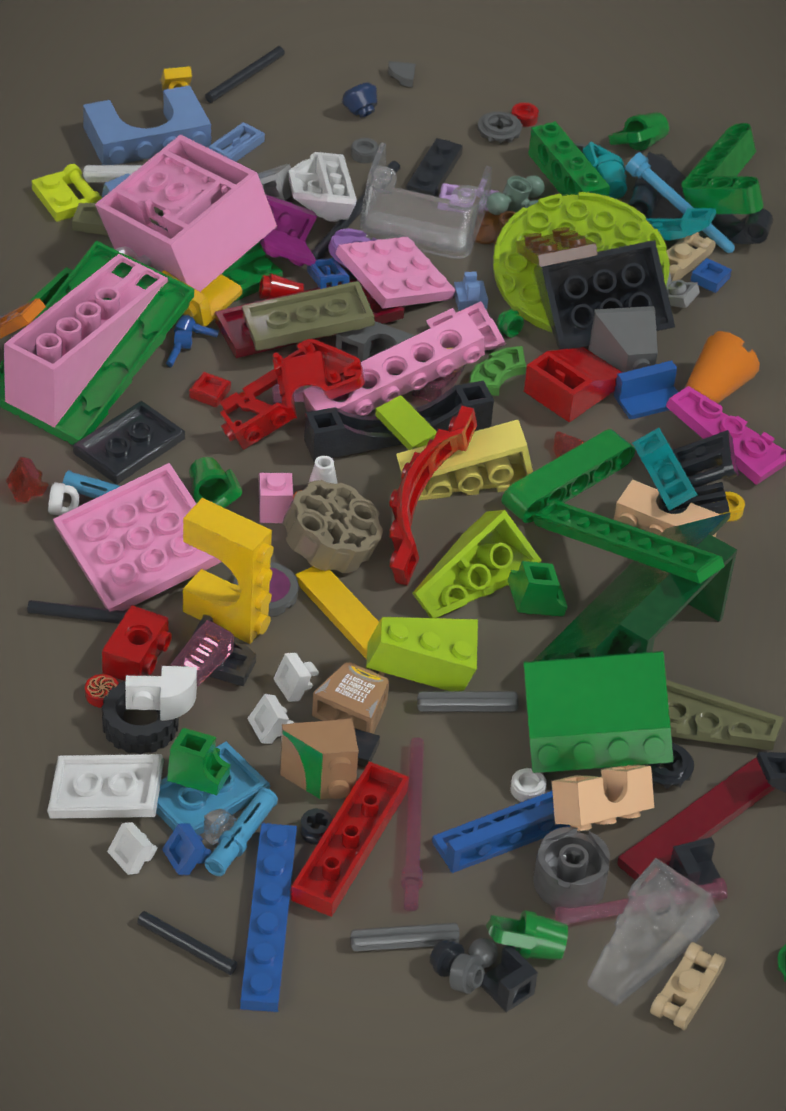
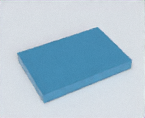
[156,741,270,835]

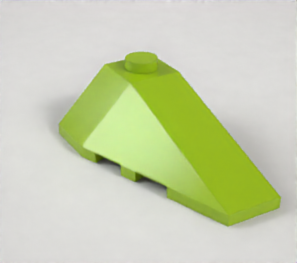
[412,510,542,618]

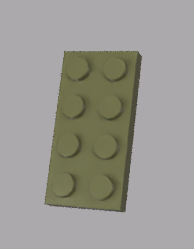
[242,281,375,351]

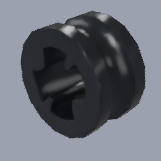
[300,808,333,844]

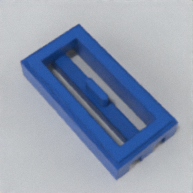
[307,258,349,289]

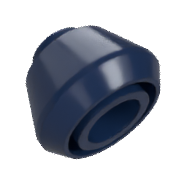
[342,82,378,118]

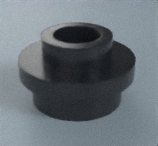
[430,940,465,977]

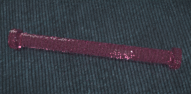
[555,878,727,927]

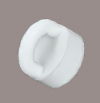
[48,482,79,516]

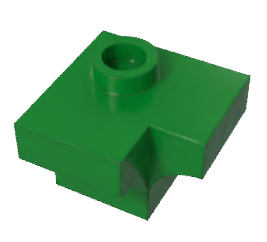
[508,561,568,617]
[167,727,231,795]

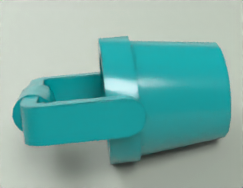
[583,142,627,200]

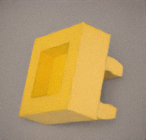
[161,66,192,90]

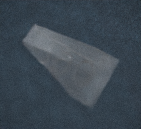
[588,858,720,1006]

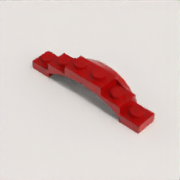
[389,406,477,586]

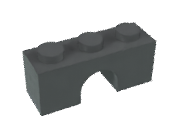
[336,322,426,376]

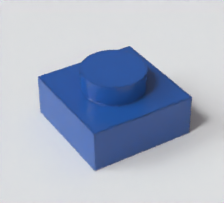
[691,258,732,293]

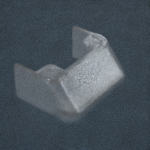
[360,143,492,259]

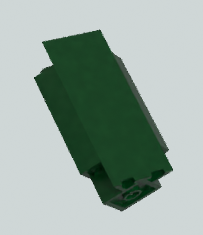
[533,512,737,661]

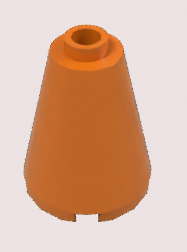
[684,331,760,403]

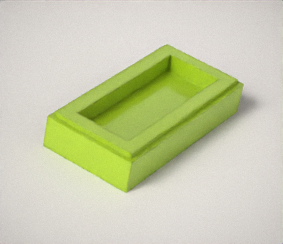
[375,395,437,450]

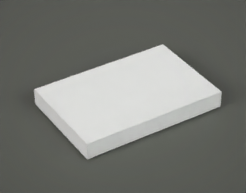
[47,754,164,818]

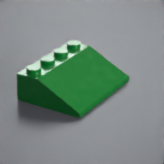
[524,651,673,773]

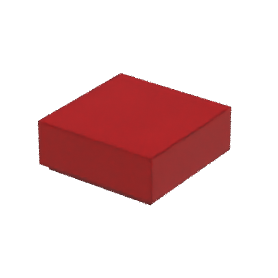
[189,372,231,408]

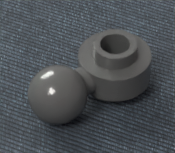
[449,938,498,994]

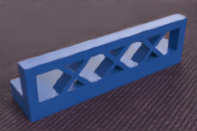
[432,791,570,873]

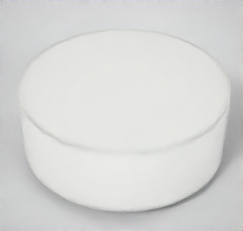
[510,768,546,802]

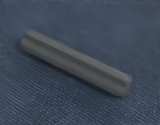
[417,691,518,712]
[350,923,460,951]

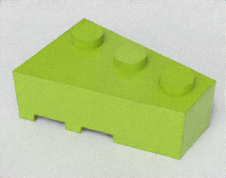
[366,617,478,691]

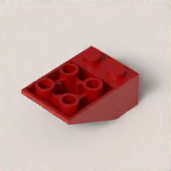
[524,347,623,423]

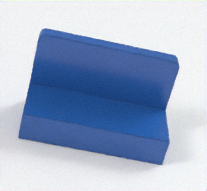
[614,361,678,419]

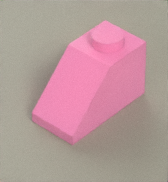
[258,473,293,523]

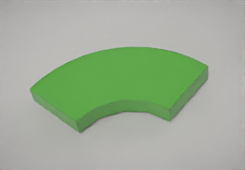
[469,346,526,395]

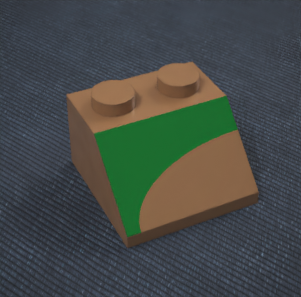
[280,719,358,799]

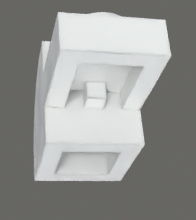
[125,666,197,721]

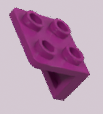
[259,194,317,266]

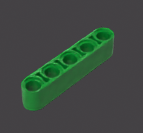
[501,429,635,523]

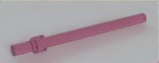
[401,738,424,911]

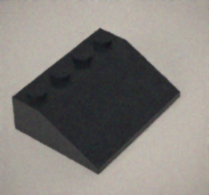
[534,240,675,350]

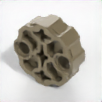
[282,480,383,573]

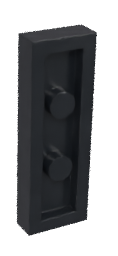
[406,138,463,202]

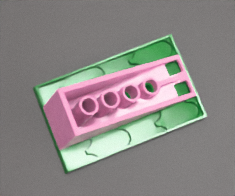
[0,240,194,445]

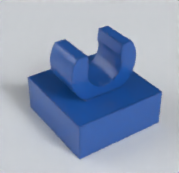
[162,823,212,875]

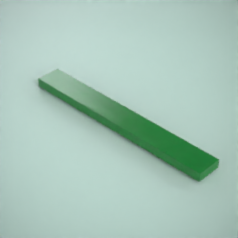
[532,500,725,584]

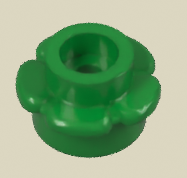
[496,309,524,338]

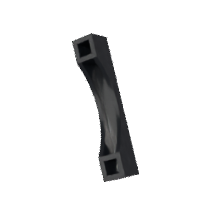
[304,380,494,461]

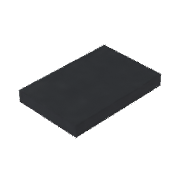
[73,400,185,485]

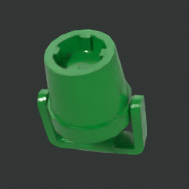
[608,112,669,151]
[189,457,242,508]
[486,910,568,960]

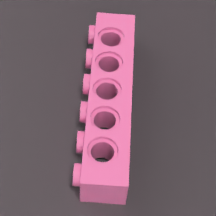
[302,311,485,416]

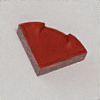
[553,431,585,458]

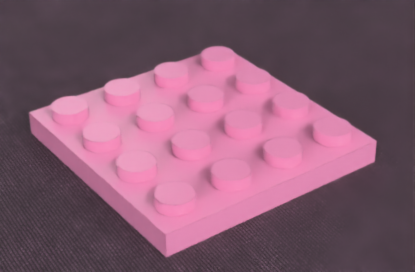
[53,463,221,612]

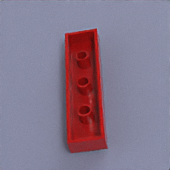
[291,761,409,917]

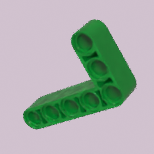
[681,123,764,214]

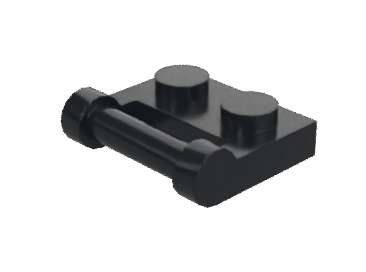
[672,430,739,488]

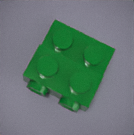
[222,242,283,302]

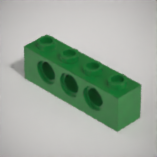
[528,121,610,197]

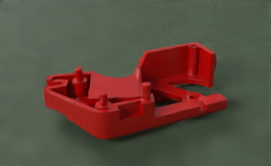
[220,339,365,450]

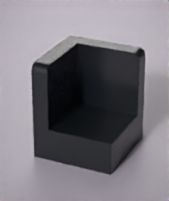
[669,837,722,896]
[480,945,538,1012]

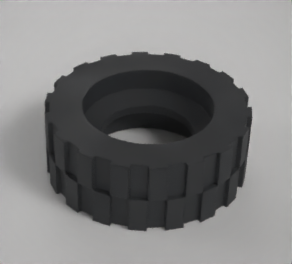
[102,681,179,754]

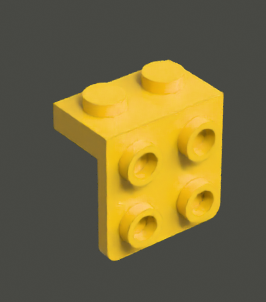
[162,270,242,327]

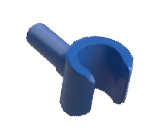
[174,315,219,338]
[166,330,192,367]

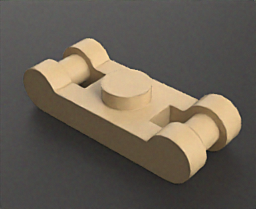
[667,232,716,281]
[650,942,726,1030]

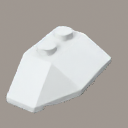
[288,152,357,222]

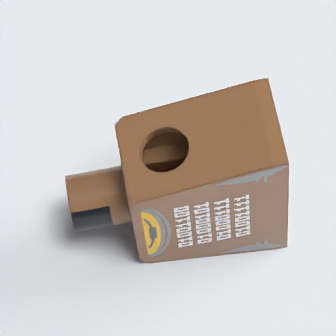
[312,662,389,734]

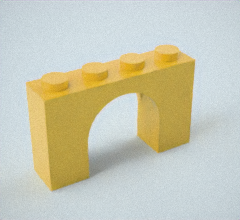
[183,498,273,644]

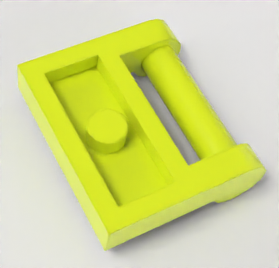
[31,164,102,222]

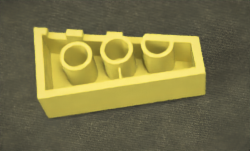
[396,419,533,501]

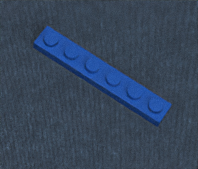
[240,823,297,1012]

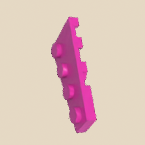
[666,386,786,485]

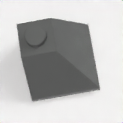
[589,306,658,372]

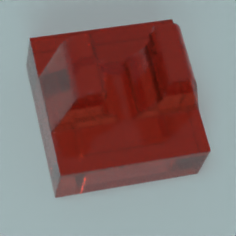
[6,457,49,503]

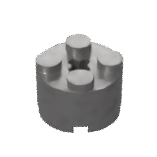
[533,827,610,915]

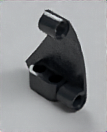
[628,152,773,244]

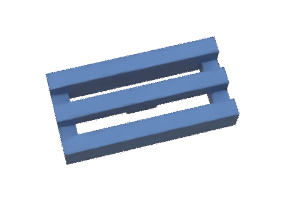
[207,122,265,162]

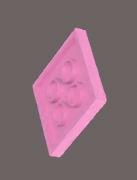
[335,237,456,308]

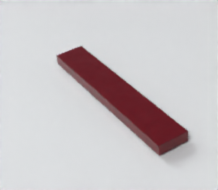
[617,757,775,887]

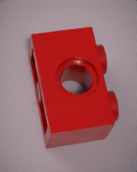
[102,605,172,681]

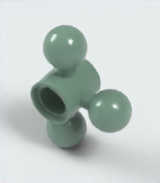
[486,175,545,215]

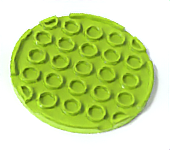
[493,192,670,333]

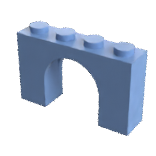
[83,85,211,165]

